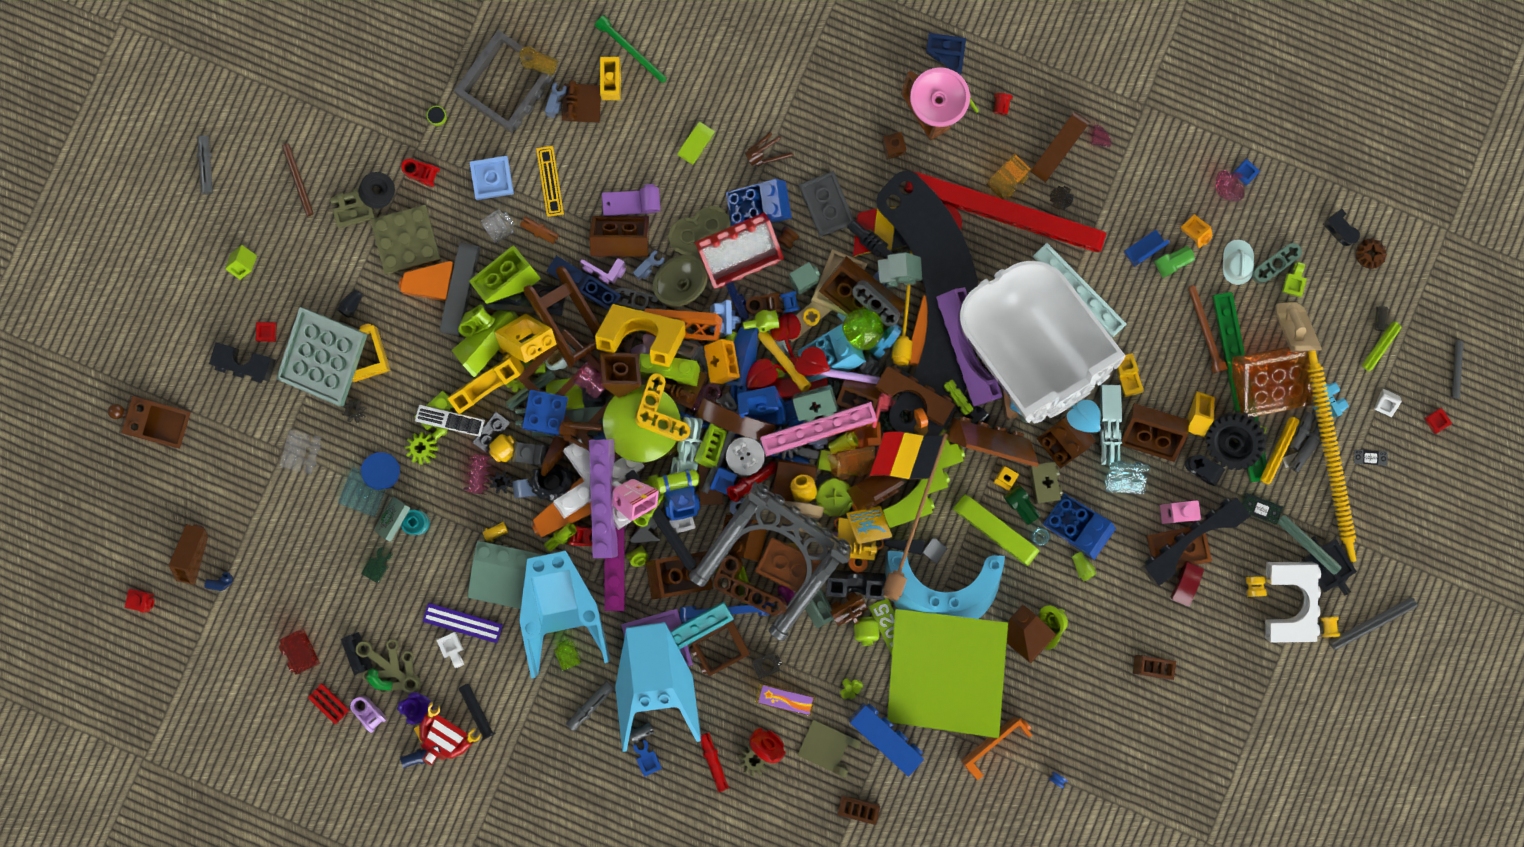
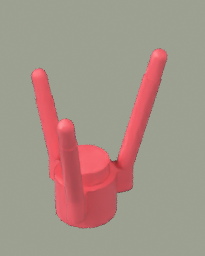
[872,393,896,428]

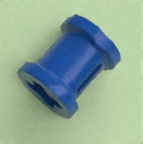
[780,291,801,313]

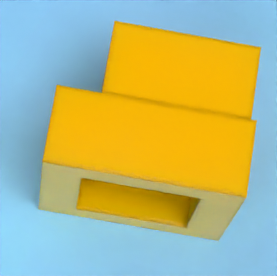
[993,466,1019,491]

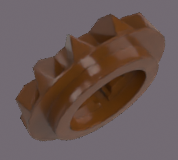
[1356,238,1387,269]

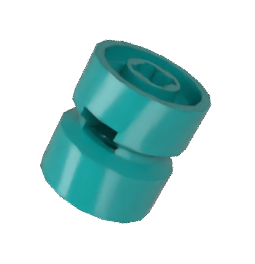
[400,510,430,535]

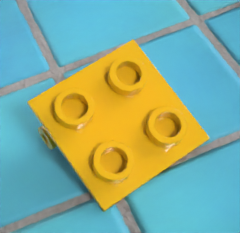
[837,518,877,560]

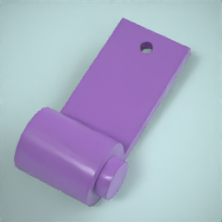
[602,184,661,216]

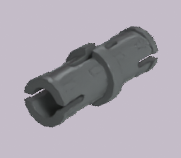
[1289,411,1317,451]

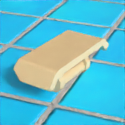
[1276,302,1322,352]

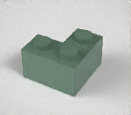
[878,252,922,288]

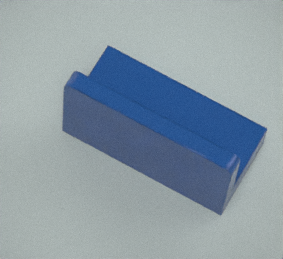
[1124,230,1170,267]

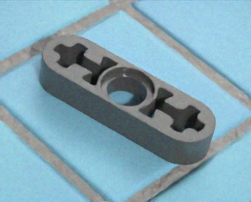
[853,281,900,326]
[615,288,668,311]

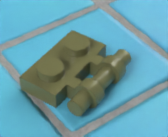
[330,188,376,229]

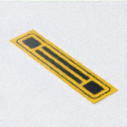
[536,146,564,217]

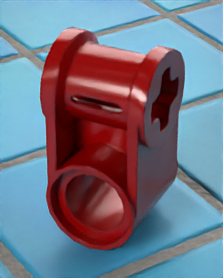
[401,158,440,187]
[567,526,592,546]

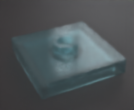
[338,467,387,517]

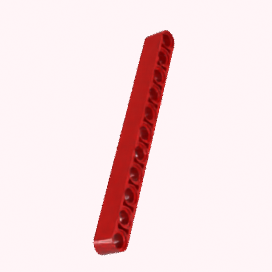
[904,171,1107,252]

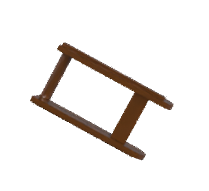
[524,266,600,368]

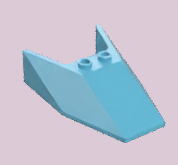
[519,551,610,679]
[615,622,701,752]

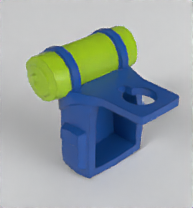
[655,469,700,521]

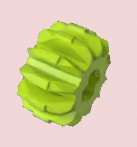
[405,432,439,465]

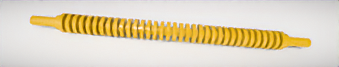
[1307,351,1357,562]

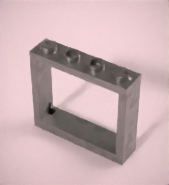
[454,30,555,133]

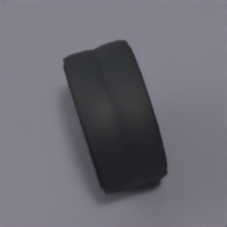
[358,172,395,209]

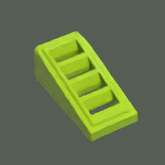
[694,424,727,468]

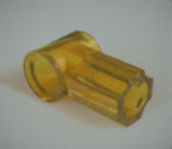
[519,46,558,76]

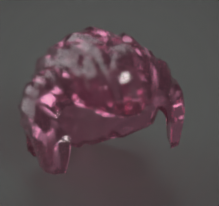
[1216,170,1245,201]

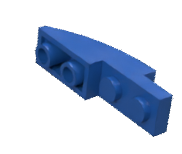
[726,327,758,404]

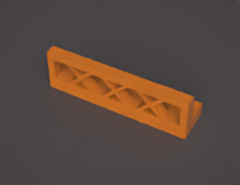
[644,308,723,341]

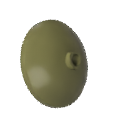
[653,255,707,307]

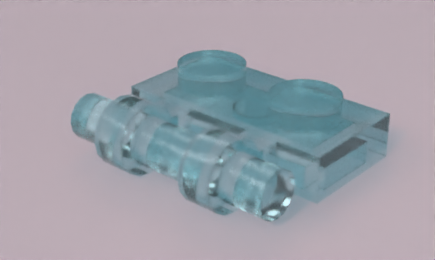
[1105,461,1150,494]

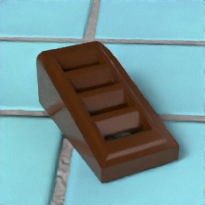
[541,436,569,476]
[1133,655,1176,680]
[837,795,880,825]

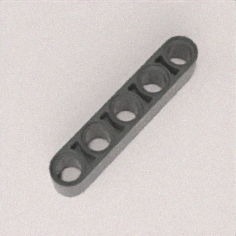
[440,242,480,337]

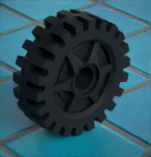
[1206,411,1267,470]

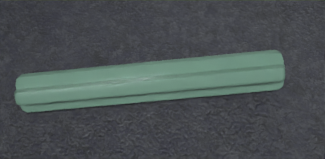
[1278,515,1341,575]

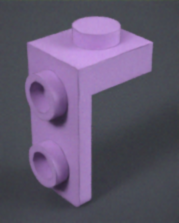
[580,258,626,284]

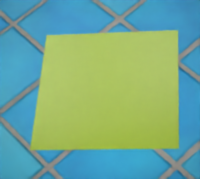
[887,609,1008,738]

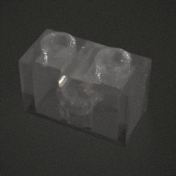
[480,209,515,244]

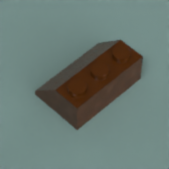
[589,216,649,258]
[1121,403,1189,462]

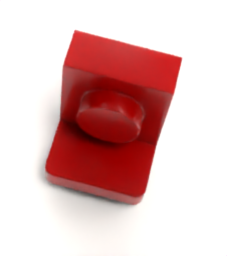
[124,589,155,613]

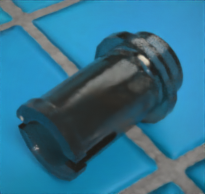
[1372,306,1389,331]

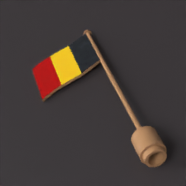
[869,432,949,601]

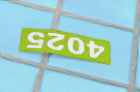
[868,598,895,655]

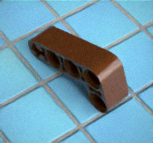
[1030,111,1090,183]
[714,556,787,616]

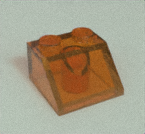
[828,446,875,480]

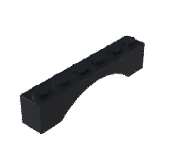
[1141,497,1251,586]

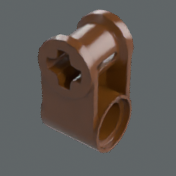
[745,293,783,316]

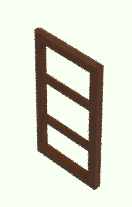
[517,329,620,460]

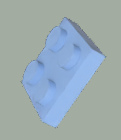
[470,156,514,200]

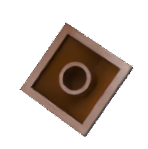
[600,353,641,398]

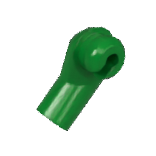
[366,669,393,691]

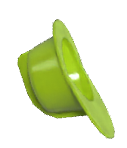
[1038,605,1068,650]

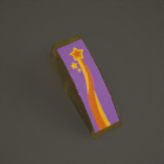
[755,682,816,716]

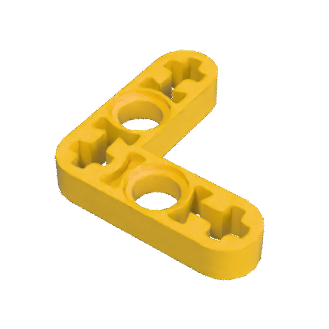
[635,373,690,441]

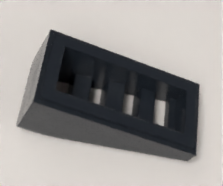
[884,539,925,555]

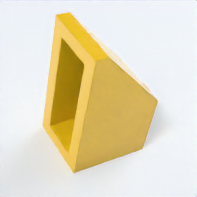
[1187,391,1215,437]

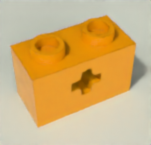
[704,339,740,384]

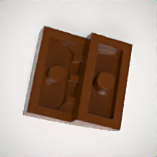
[773,459,817,503]

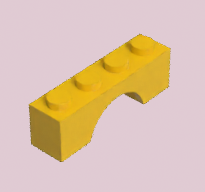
[448,355,525,414]

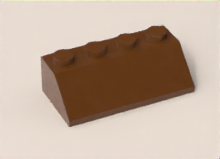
[819,256,905,338]

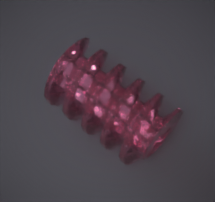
[463,454,493,495]

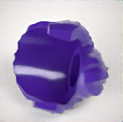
[397,692,433,725]

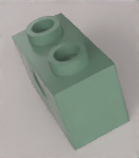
[789,262,820,296]
[792,385,837,422]

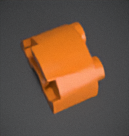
[842,422,881,448]

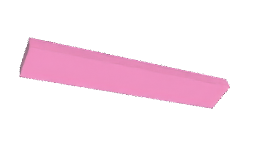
[760,402,877,456]

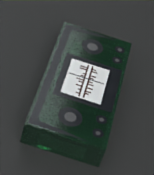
[1242,493,1283,525]

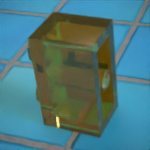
[986,154,1031,199]

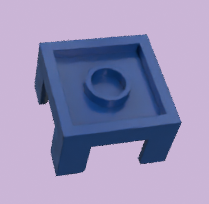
[737,386,787,425]

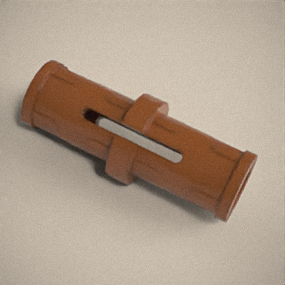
[520,216,559,245]

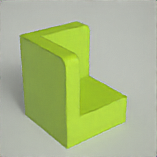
[225,245,257,280]

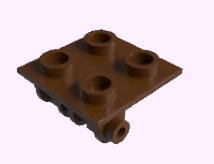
[562,81,601,123]
[658,372,708,409]

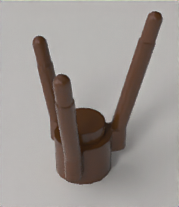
[745,133,794,167]
[559,420,603,451]

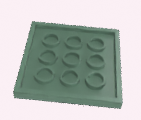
[276,307,368,406]

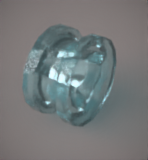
[1031,528,1050,545]

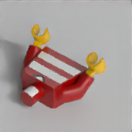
[419,702,481,765]

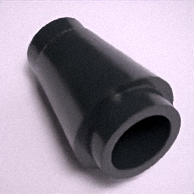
[337,289,363,318]

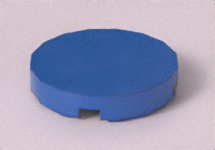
[361,452,400,490]

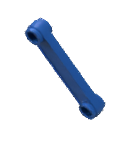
[679,600,774,623]

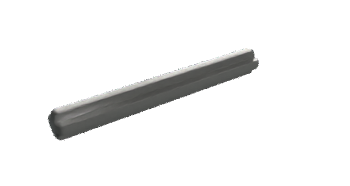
[1329,598,1418,650]

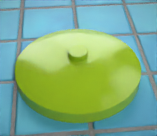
[603,385,681,463]

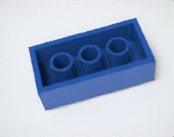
[848,703,924,777]

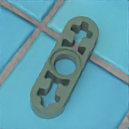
[1252,243,1302,284]

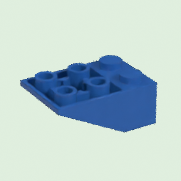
[726,179,792,226]
[1043,493,1116,560]

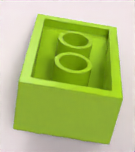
[469,245,541,304]

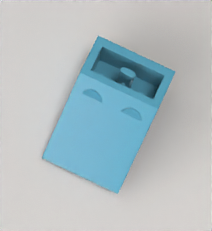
[797,323,866,382]

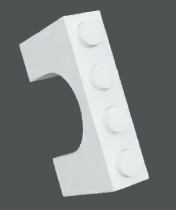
[1265,562,1321,642]

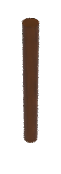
[282,143,314,217]

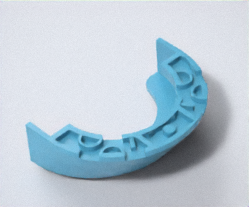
[885,551,1005,619]

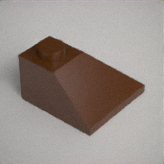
[1007,605,1056,664]

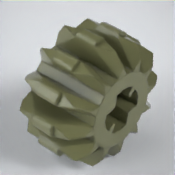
[738,744,771,777]

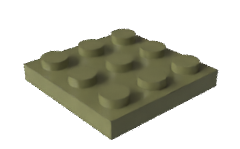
[370,205,441,275]

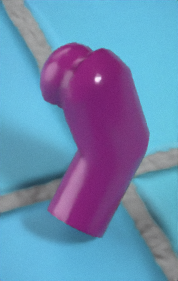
[777,585,795,604]

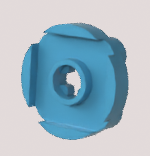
[869,324,902,359]

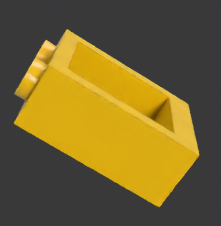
[495,313,556,363]
[352,324,391,382]

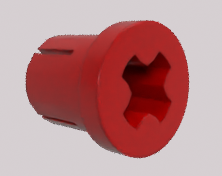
[993,93,1013,115]

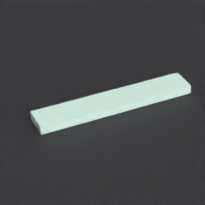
[1032,243,1127,338]

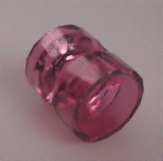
[573,362,605,398]

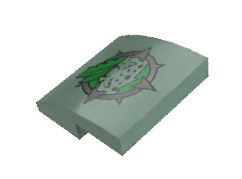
[374,496,410,542]

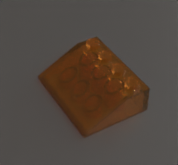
[1232,347,1312,417]

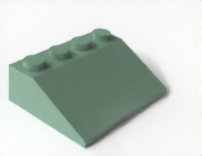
[468,541,544,609]

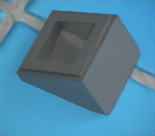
[922,537,948,564]

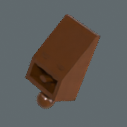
[108,395,191,449]

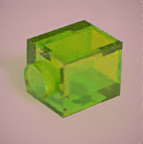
[554,639,582,671]

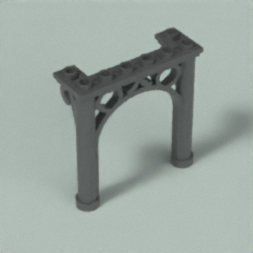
[688,482,851,641]

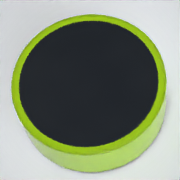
[427,106,447,126]

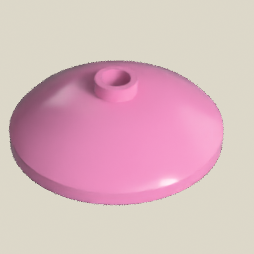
[910,68,970,127]

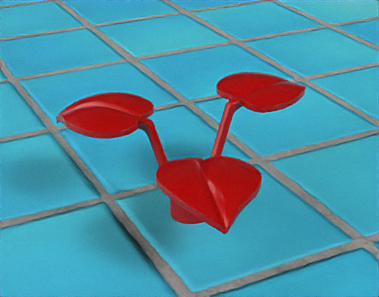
[746,313,830,389]

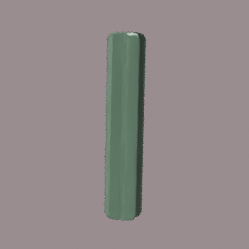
[506,369,556,410]

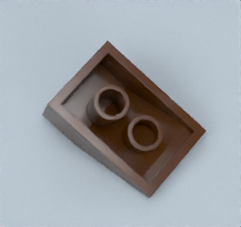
[645,551,713,600]

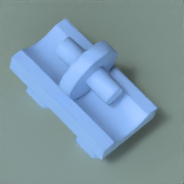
[710,300,741,338]

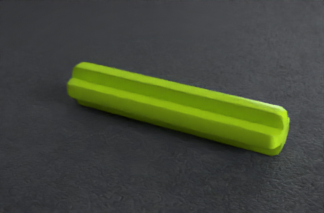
[1362,322,1402,371]

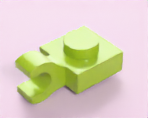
[1282,262,1307,297]

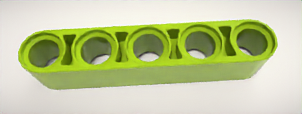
[953,494,1039,566]

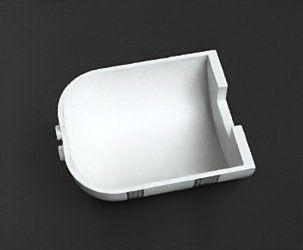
[960,261,1125,423]

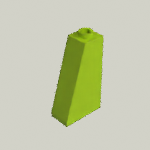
[452,310,519,377]

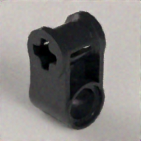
[1185,455,1225,486]

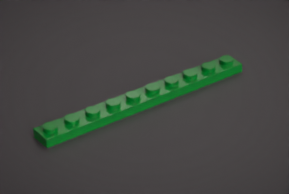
[1212,292,1267,483]

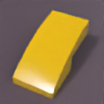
[1116,353,1144,397]

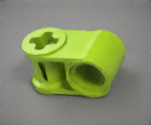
[458,304,496,337]

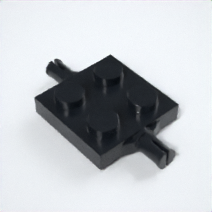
[1302,536,1357,596]

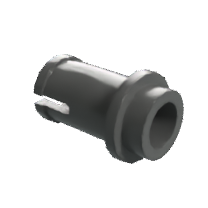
[630,722,654,743]

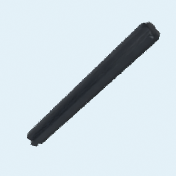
[625,470,697,571]

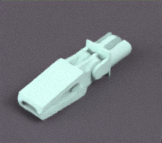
[1099,385,1122,465]
[671,417,703,474]

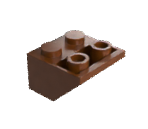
[835,370,880,410]
[1037,415,1096,469]
[847,475,904,511]
[722,514,767,562]

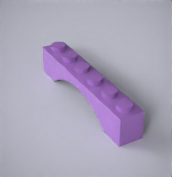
[936,287,1002,406]
[589,439,618,558]

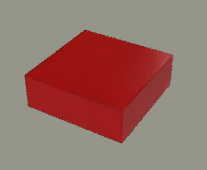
[255,322,277,342]
[1424,407,1453,434]

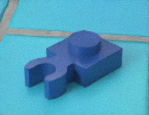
[633,739,662,777]

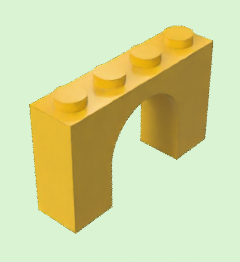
[595,304,686,367]

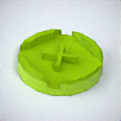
[815,478,853,516]

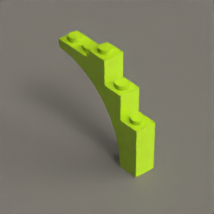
[882,429,965,529]

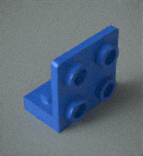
[521,390,568,436]

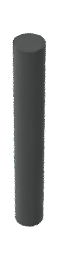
[1452,341,1464,398]

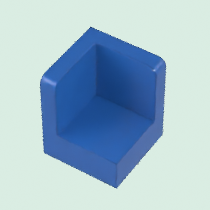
[710,466,738,495]

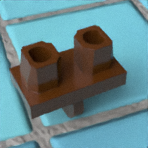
[830,592,868,626]

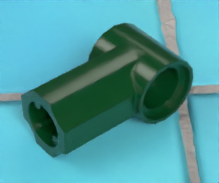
[1004,485,1041,525]

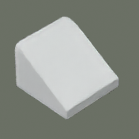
[1374,389,1402,417]

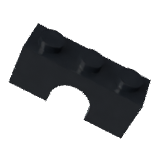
[209,342,276,383]
[826,570,886,600]

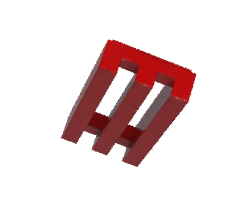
[308,683,350,725]

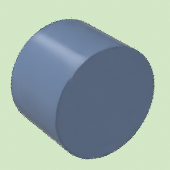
[512,479,537,498]

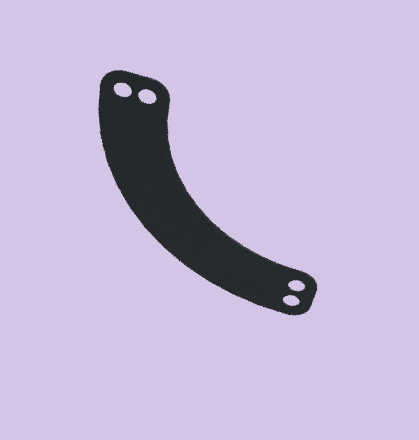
[876,171,978,436]

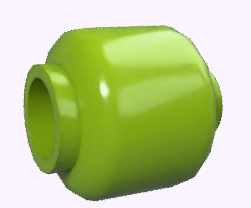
[854,617,880,646]

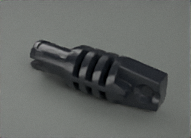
[847,220,893,259]

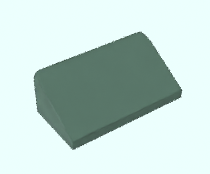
[805,588,834,628]

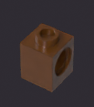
[882,132,907,160]

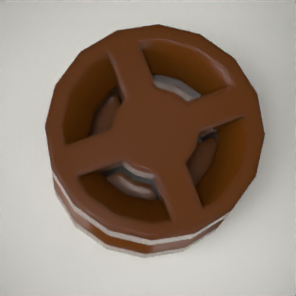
[776,226,799,250]

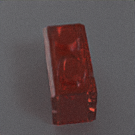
[279,629,321,675]

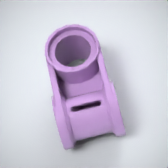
[350,695,387,733]

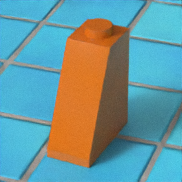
[399,261,454,302]

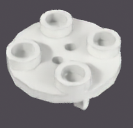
[726,437,764,476]

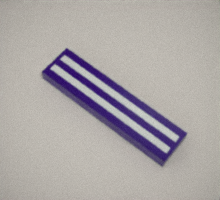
[422,603,503,643]

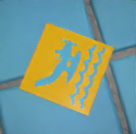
[846,506,892,544]

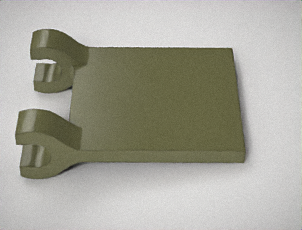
[798,719,861,778]

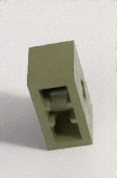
[1029,462,1063,504]

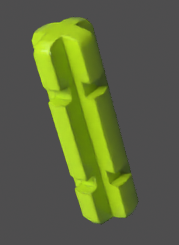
[944,380,973,415]

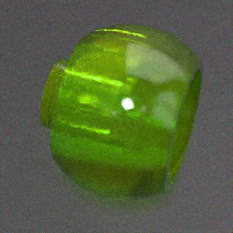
[842,308,884,350]

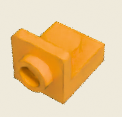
[1181,214,1213,248]

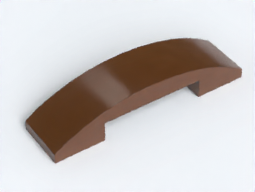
[696,397,776,441]

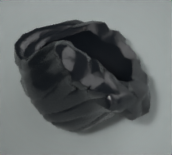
[528,464,574,501]

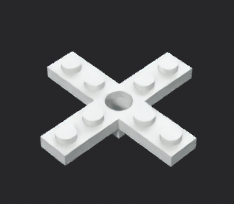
[553,439,644,530]

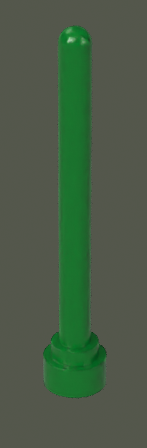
[594,15,667,83]

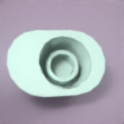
[1223,240,1254,285]

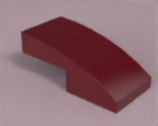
[1170,561,1204,606]

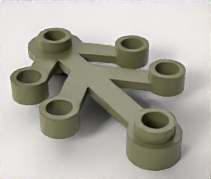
[356,639,421,694]

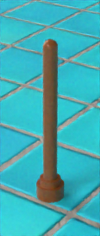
[1188,285,1228,374]

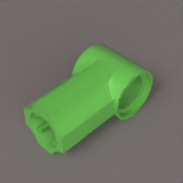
[1154,246,1195,278]

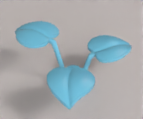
[1010,400,1100,432]

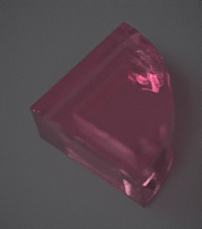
[1091,125,1111,147]

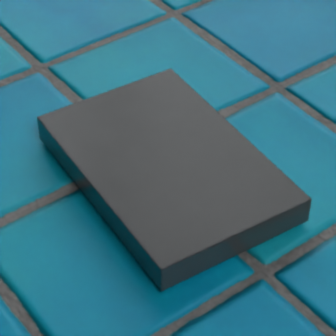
[799,171,854,238]

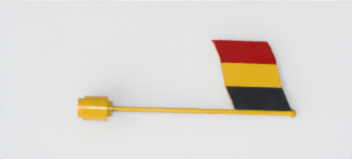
[853,206,913,366]

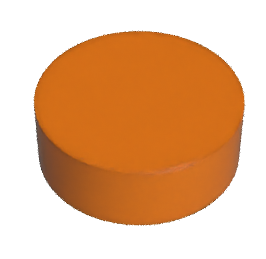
[914,408,928,428]

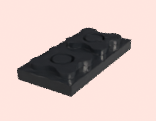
[485,284,567,316]

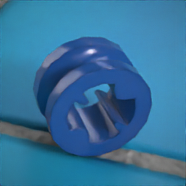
[1048,771,1068,788]

